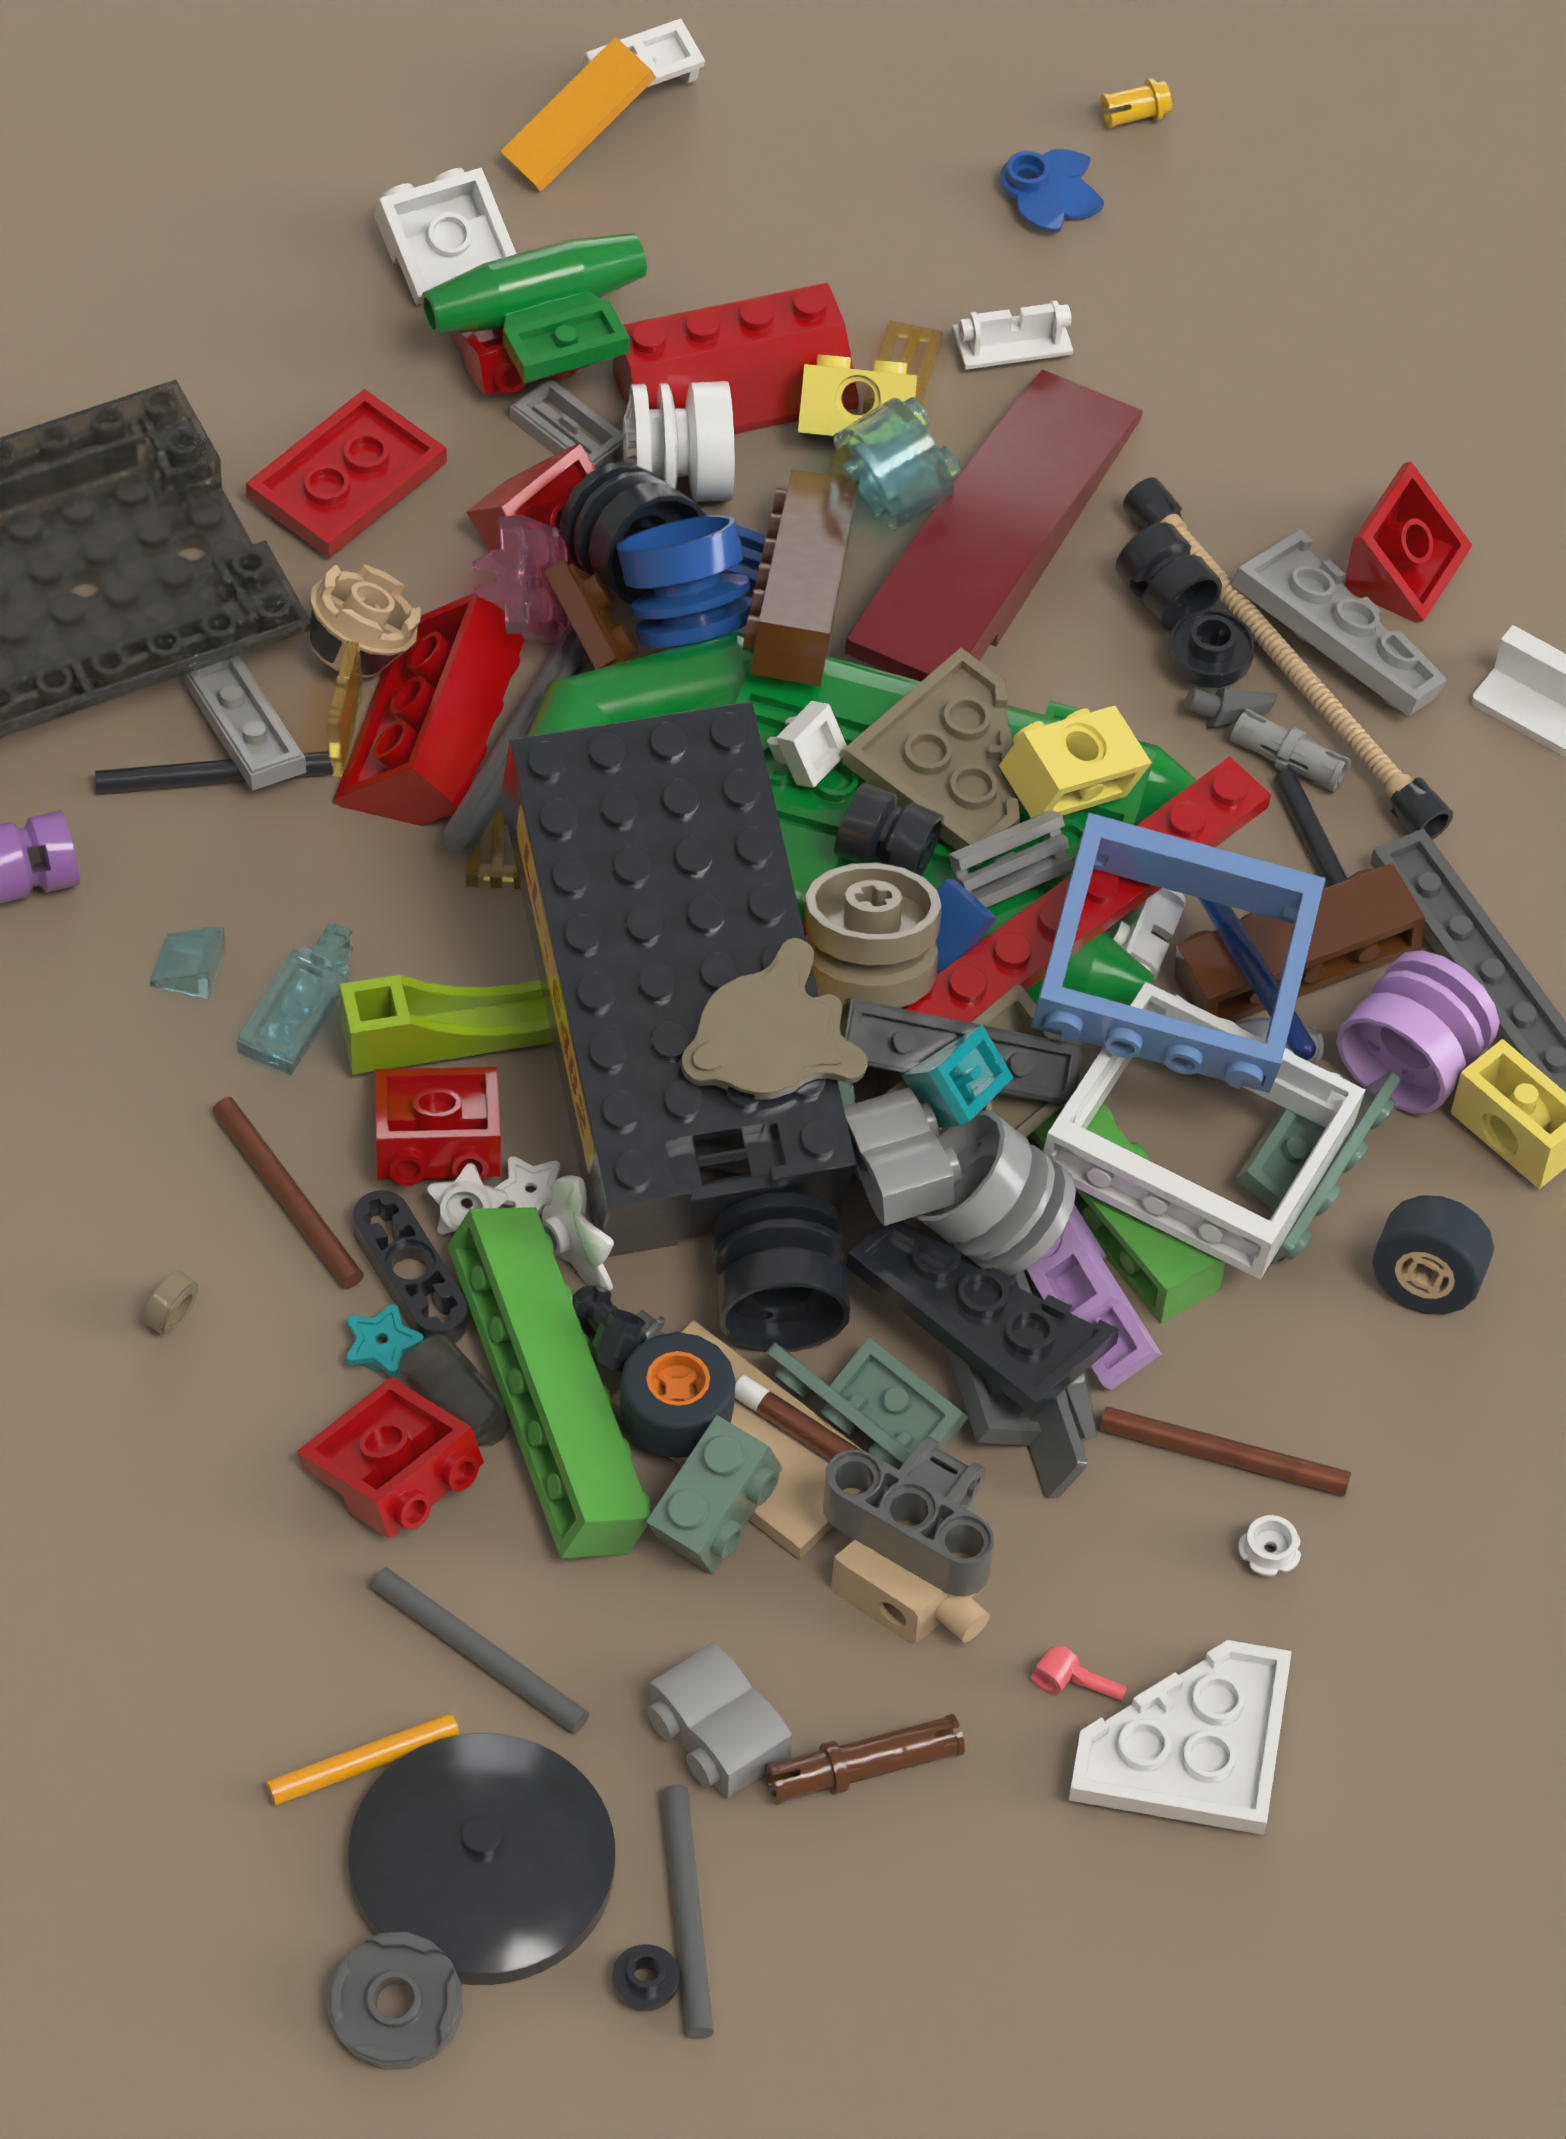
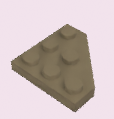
[842,648,1020,866]

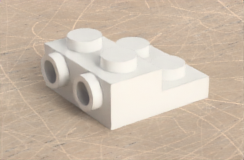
[374,167,516,305]

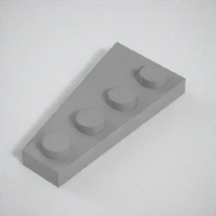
[1231,529,1447,717]

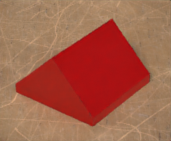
[1344,462,1472,623]

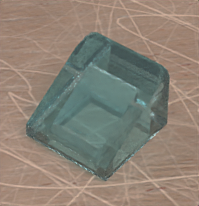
[150,927,226,999]

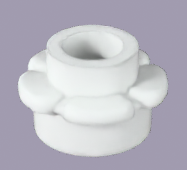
[1238,1515,1301,1577]

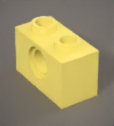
[798,354,917,444]
[999,706,1152,818]
[1451,1039,1566,1189]

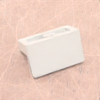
[1471,625,1566,757]

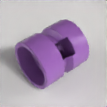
[0,810,80,904]

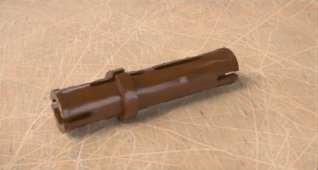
[765,1714,965,1805]

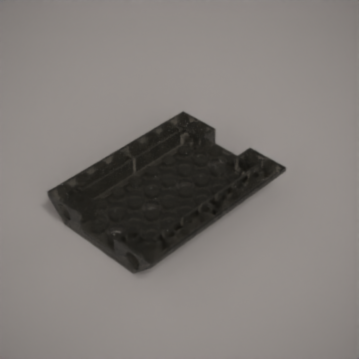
[0,379,312,738]

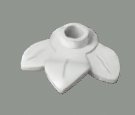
[542,1175,614,1291]

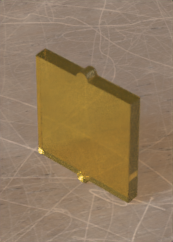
[327,640,363,777]

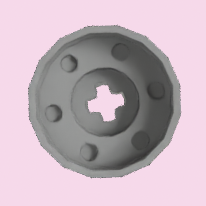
[915,1110,1076,1276]

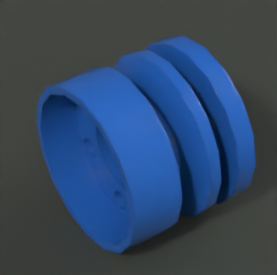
[617,515,752,647]

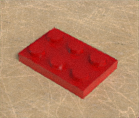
[246,389,447,558]

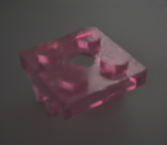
[472,515,571,645]

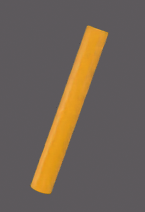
[266,1713,460,1806]

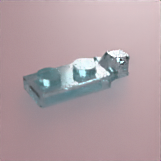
[236,922,353,1075]

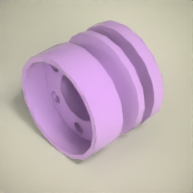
[1336,950,1500,1114]

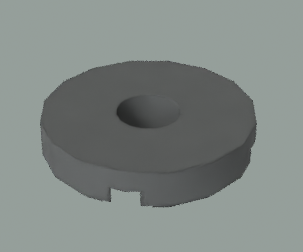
[328,1932,463,2070]

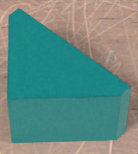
[901,1025,1014,1128]

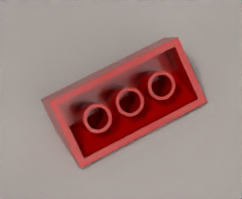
[613,282,859,434]
[333,590,528,826]

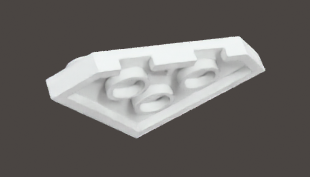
[1069,1640,1292,1835]

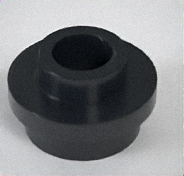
[612,1944,680,2011]

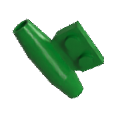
[422,233,647,383]

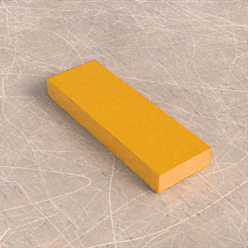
[500,37,656,192]

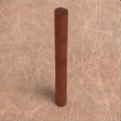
[213,1097,364,1289]
[1100,1406,1351,1496]

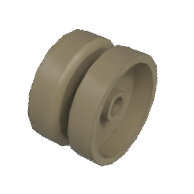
[804,863,942,1008]

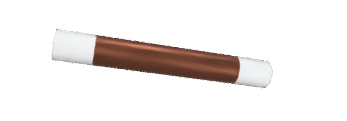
[735,1375,860,1460]

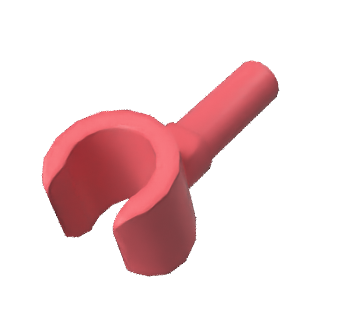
[1031,1646,1127,1701]

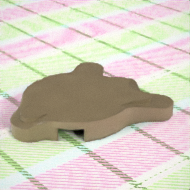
[681,938,868,1100]

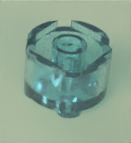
[834,397,961,531]

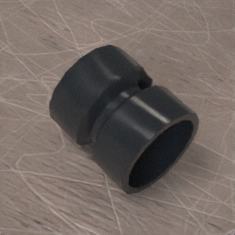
[1115,522,1222,631]
[834,782,944,876]

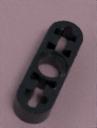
[353,1190,468,1348]

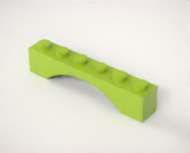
[340,974,553,1075]

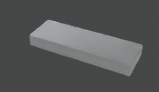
[182,651,307,791]

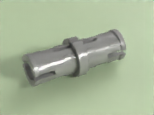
[1231,708,1351,792]

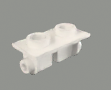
[952,300,1073,370]
[1107,888,1186,980]

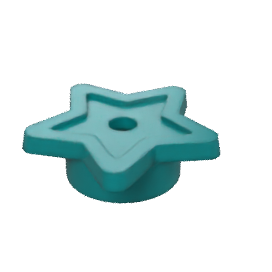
[346,1304,425,1377]

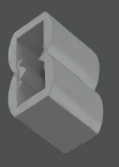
[844,1087,962,1226]
[647,1642,792,1798]

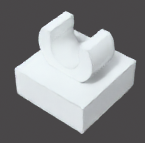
[767,701,847,788]

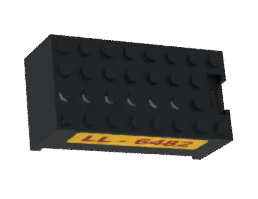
[500,701,857,1257]

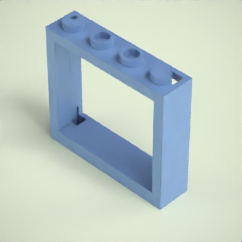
[1031,813,1326,1093]

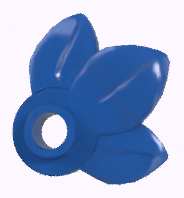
[1000,149,1104,233]

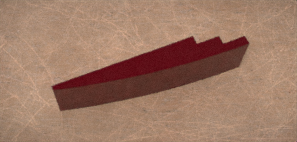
[845,369,1143,681]

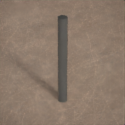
[371,1567,589,1734]
[662,1785,714,2039]

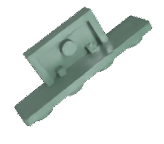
[1235,1070,1401,1265]
[767,1337,975,1511]

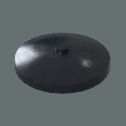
[348,1733,615,1985]

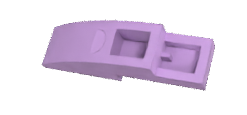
[1027,1205,1162,1390]

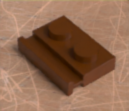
[544,559,640,669]

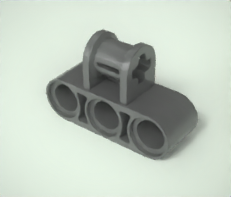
[823,1436,994,1596]

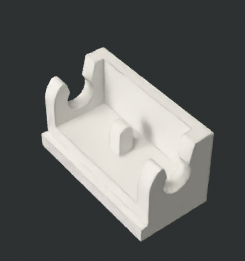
[582,18,705,88]

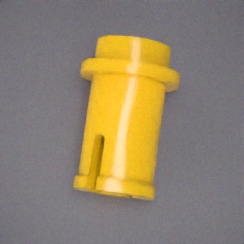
[1100,78,1172,129]

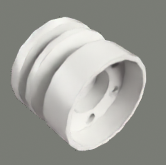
[623,381,735,502]

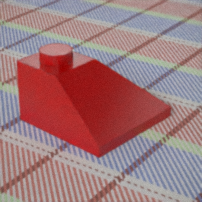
[466,444,596,604]

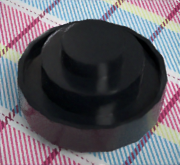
[1169,609,1254,688]

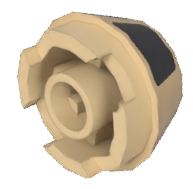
[307,564,421,678]

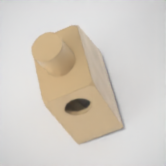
[831,1520,990,1643]

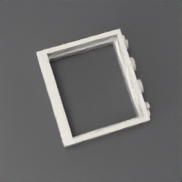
[1043,982,1365,1280]

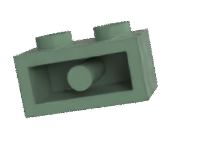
[646,1415,783,1574]

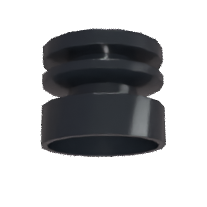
[559,462,706,604]
[713,1192,850,1352]

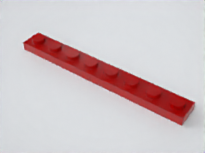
[900,756,1271,1023]

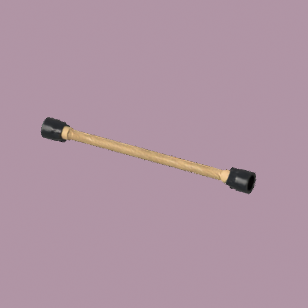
[1123,477,1453,840]

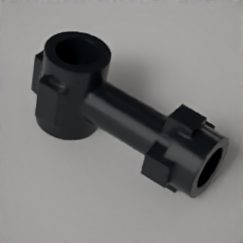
[572,1285,647,1371]

